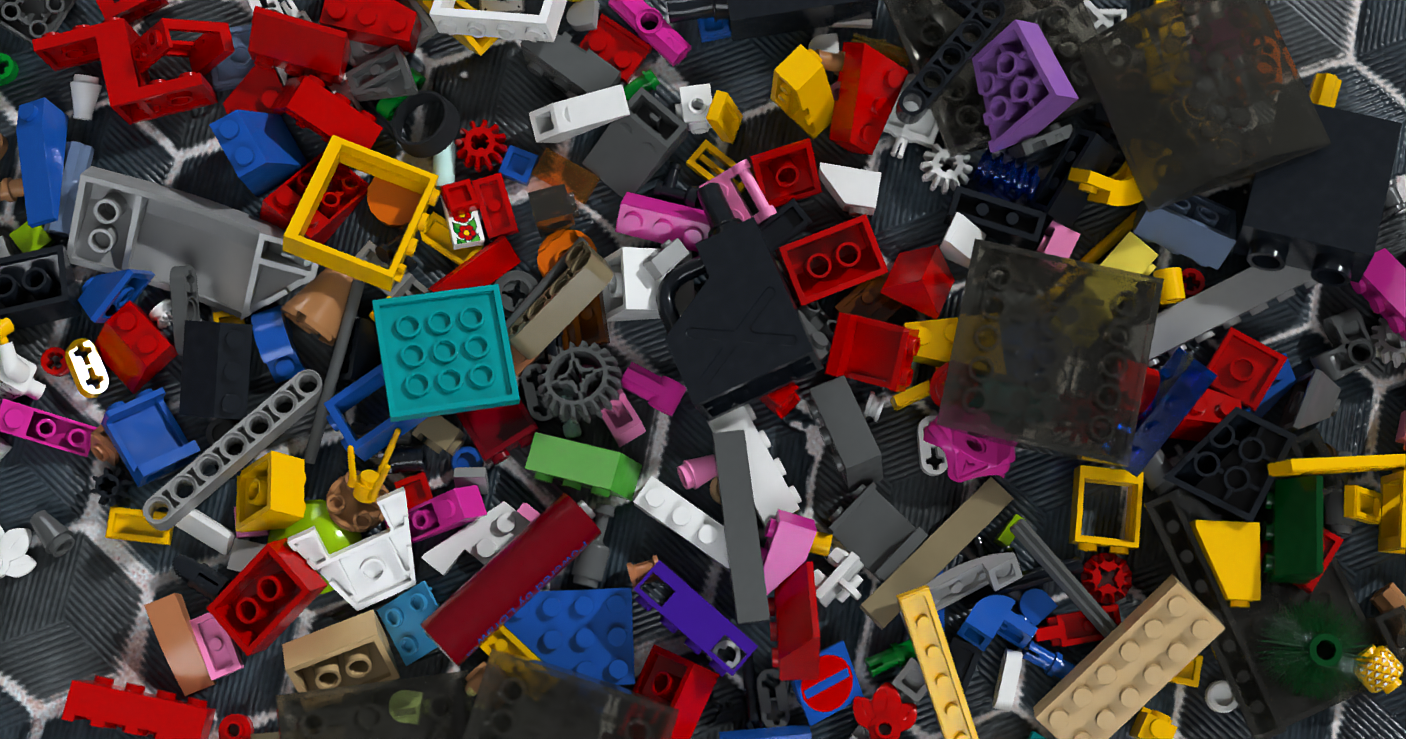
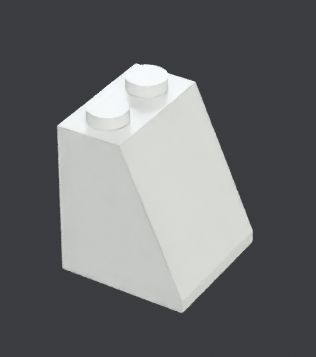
[602,247,697,322]

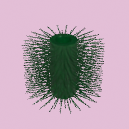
[1254,600,1374,700]

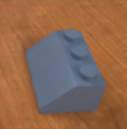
[1133,180,1237,270]

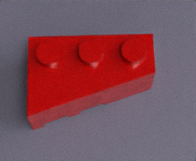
[829,42,909,155]

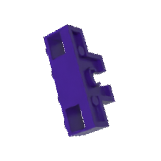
[633,560,758,677]

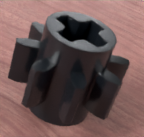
[90,467,133,507]

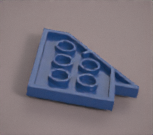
[504,587,635,714]

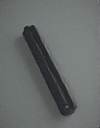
[961,556,1083,605]

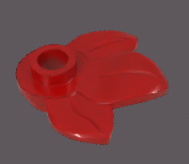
[853,682,917,739]

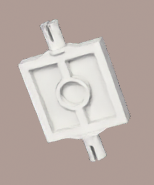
[883,59,953,159]

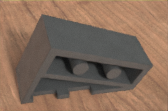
[520,31,622,96]
[807,375,884,493]

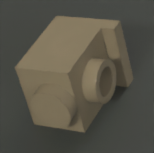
[412,415,464,456]

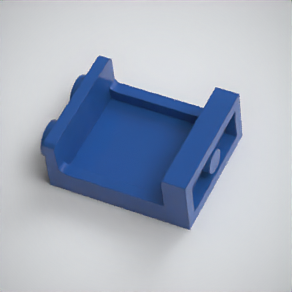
[101,387,201,488]

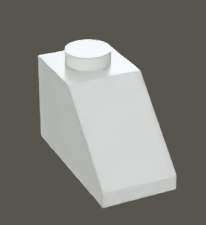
[818,162,881,217]
[939,212,988,269]

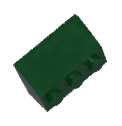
[1262,475,1323,585]

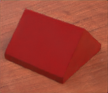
[749,138,822,208]
[880,245,955,320]

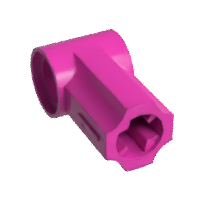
[621,362,687,416]

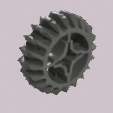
[537,340,623,425]

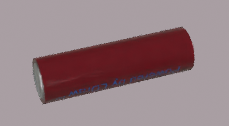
[420,493,602,666]

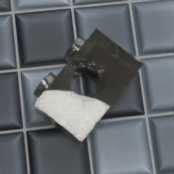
[528,183,580,237]

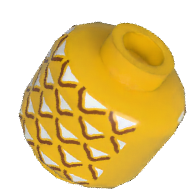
[1353,644,1404,694]

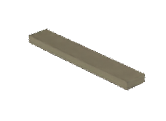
[859,477,1014,630]

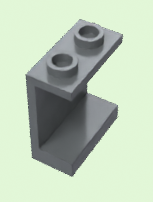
[827,482,929,583]

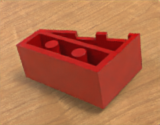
[319,0,422,54]
[270,75,383,149]

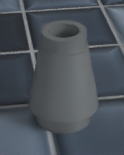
[30,510,75,557]

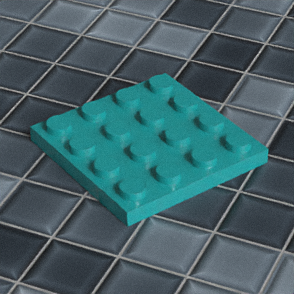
[372,284,520,422]

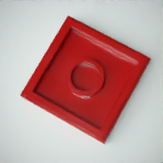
[1198,327,1288,413]

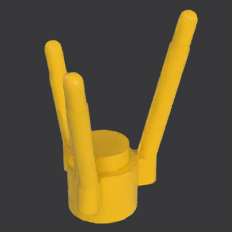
[347,428,401,503]

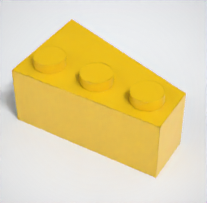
[770,44,835,140]
[903,313,1006,381]

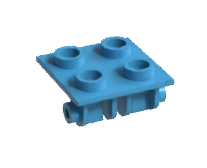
[377,580,441,666]

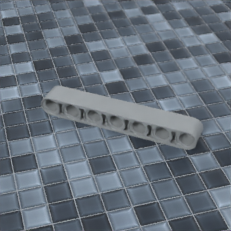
[143,369,324,531]

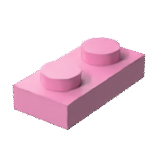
[189,612,245,681]

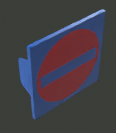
[791,640,864,726]

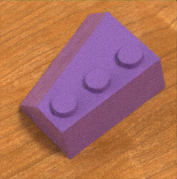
[972,19,1079,153]

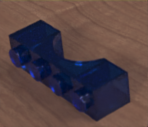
[1100,347,1218,477]

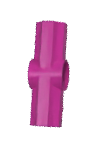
[608,0,692,66]

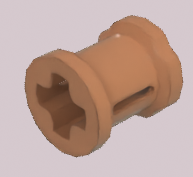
[626,555,663,589]

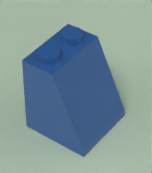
[209,109,308,197]

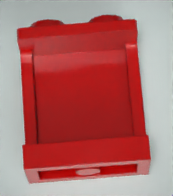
[825,312,921,392]

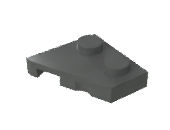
[345,44,419,102]
[1007,122,1074,160]

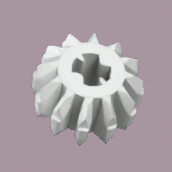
[919,141,973,195]

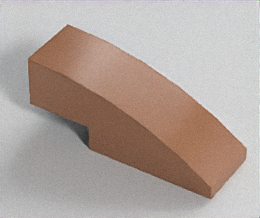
[144,593,217,696]

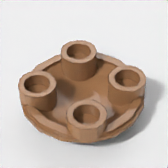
[326,470,389,532]

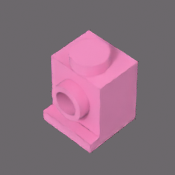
[1036,220,1080,273]

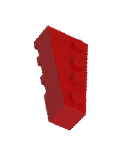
[61,675,216,739]

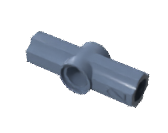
[44,141,95,238]

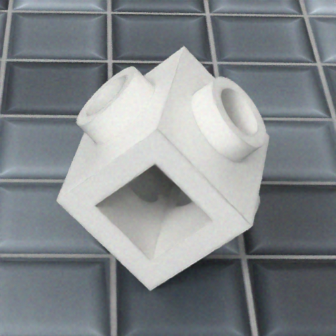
[675,83,713,134]

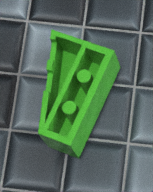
[525,432,642,501]

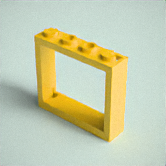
[283,135,441,292]

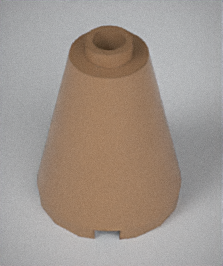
[280,268,361,346]

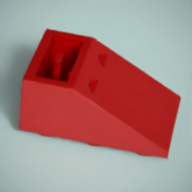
[259,150,369,244]

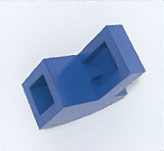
[251,305,305,383]
[956,595,1038,652]

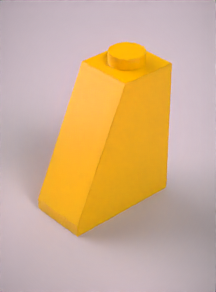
[1187,520,1261,608]

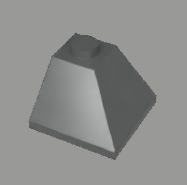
[1277,369,1341,433]

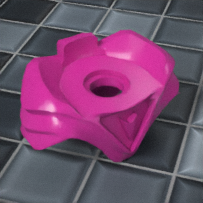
[923,405,1016,483]

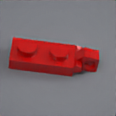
[1032,603,1121,647]

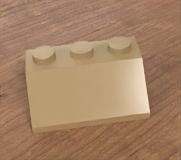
[282,609,400,713]

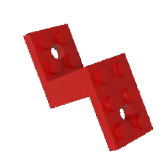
[32,17,218,125]

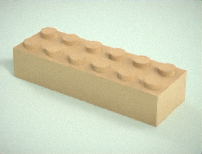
[1033,574,1225,739]

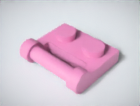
[699,159,777,224]

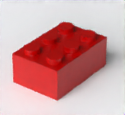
[206,538,328,656]

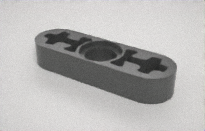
[170,265,200,357]

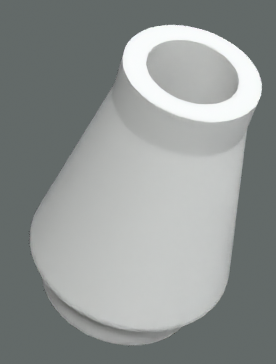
[70,74,102,120]

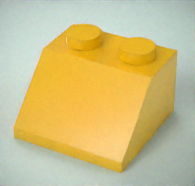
[236,451,306,533]

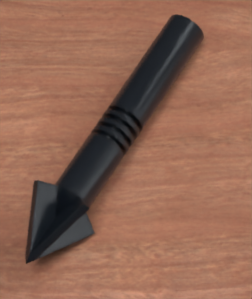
[740,650,764,729]

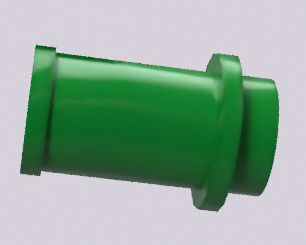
[623,69,660,102]

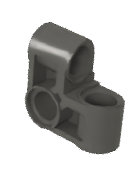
[1309,308,1376,382]

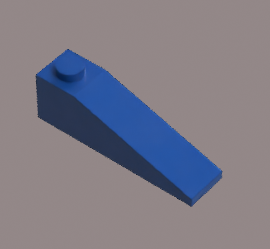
[16,97,69,228]

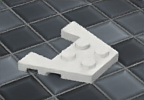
[287,487,416,611]
[421,501,531,576]

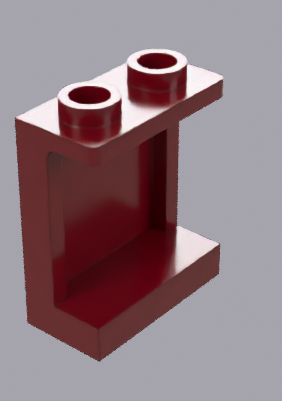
[455,399,541,465]

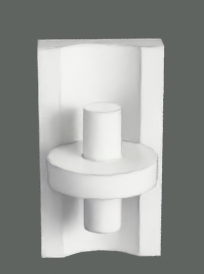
[814,547,864,607]

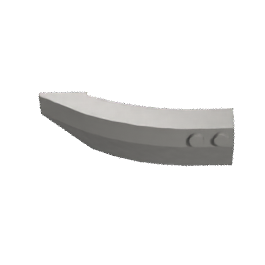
[66,166,319,320]

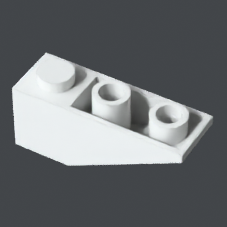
[529,85,630,143]

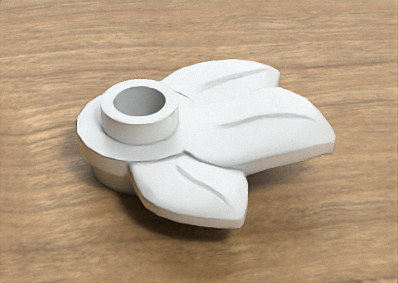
[0,526,37,579]

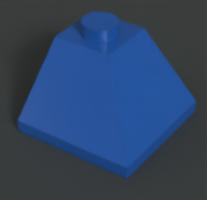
[78,269,155,323]

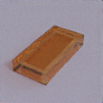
[531,148,600,205]

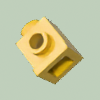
[1129,706,1178,739]

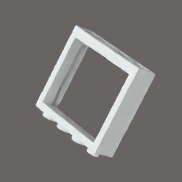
[429,0,567,42]

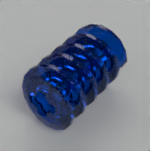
[971,147,1040,205]

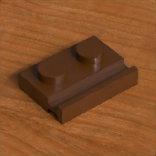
[834,273,905,322]
[562,291,610,351]

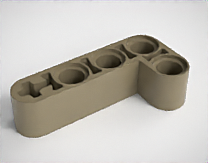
[507,241,613,360]

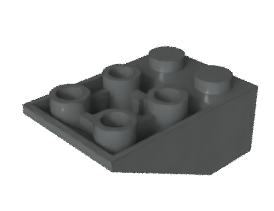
[0,0,76,45]
[582,87,688,199]

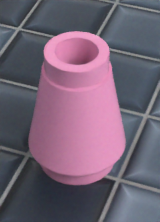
[677,454,717,490]

